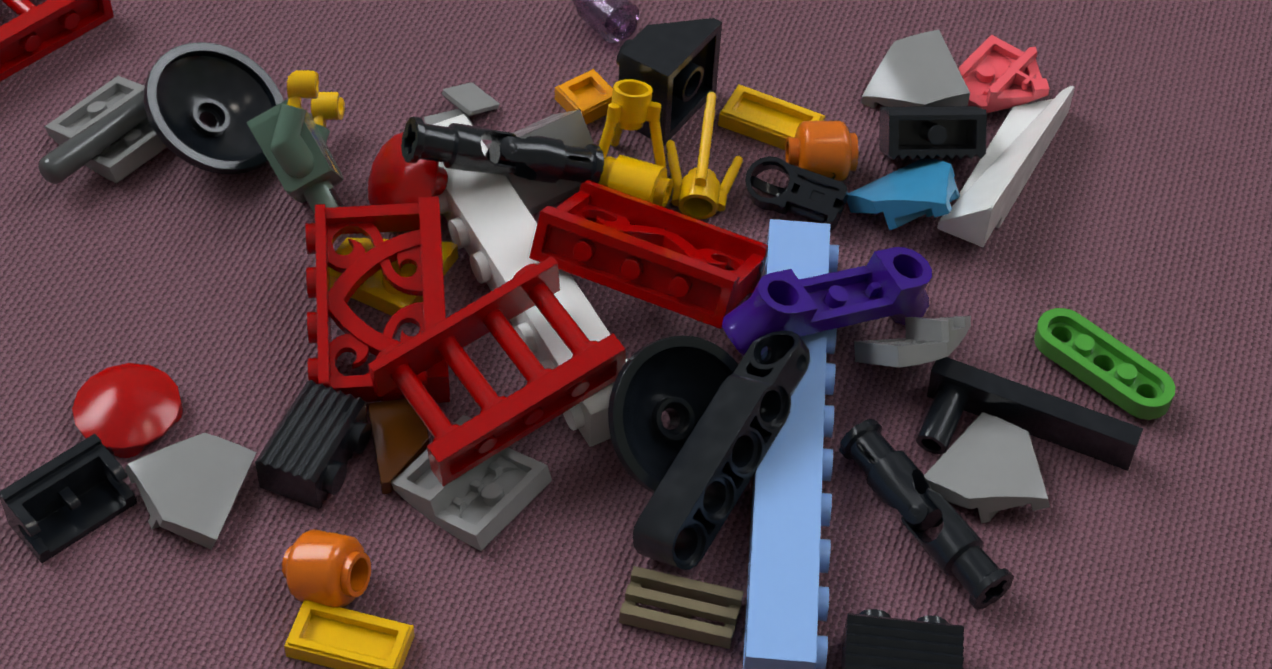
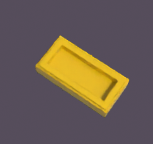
[718,84,825,150]
[284,600,414,669]

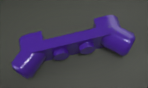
[722,247,932,357]

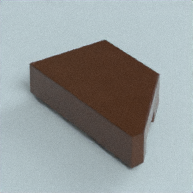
[368,398,429,494]

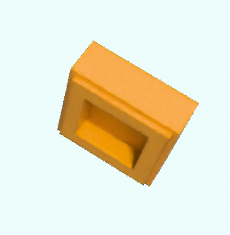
[555,69,613,125]

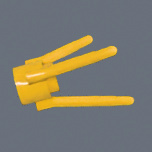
[599,79,668,178]
[666,92,743,219]

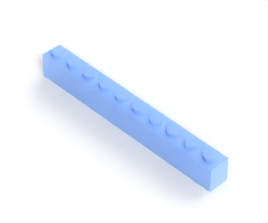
[743,219,839,669]

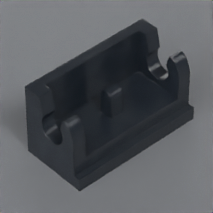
[0,434,137,563]

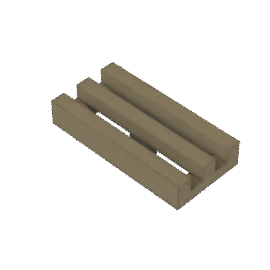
[619,566,744,649]

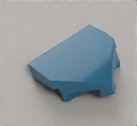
[847,158,960,230]

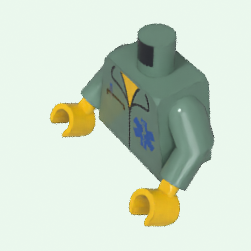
[247,70,345,215]

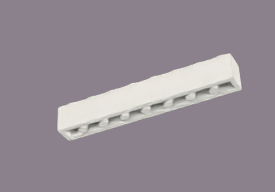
[433,114,628,447]

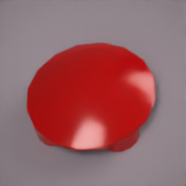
[368,132,448,205]
[72,363,183,458]

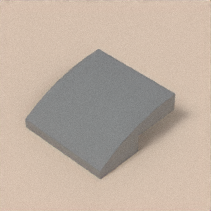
[45,75,167,184]
[391,415,552,551]

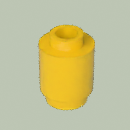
[598,155,673,207]

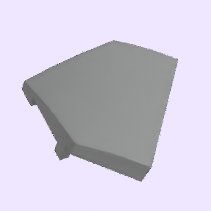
[861,30,970,108]
[854,316,971,367]
[924,412,1050,523]
[125,433,257,550]

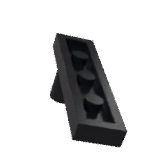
[916,357,1143,471]

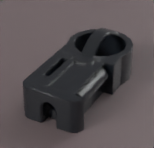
[745,156,848,230]

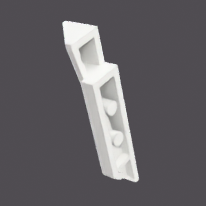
[937,86,1075,247]

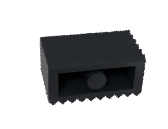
[879,106,987,160]
[255,380,372,509]
[841,609,964,669]

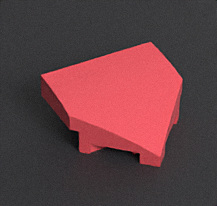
[958,34,1050,113]

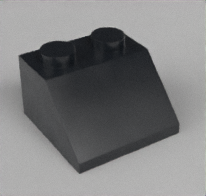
[616,18,722,145]

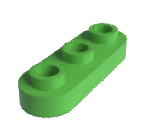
[1034,308,1175,420]

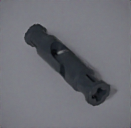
[401,117,604,184]
[839,419,1014,610]

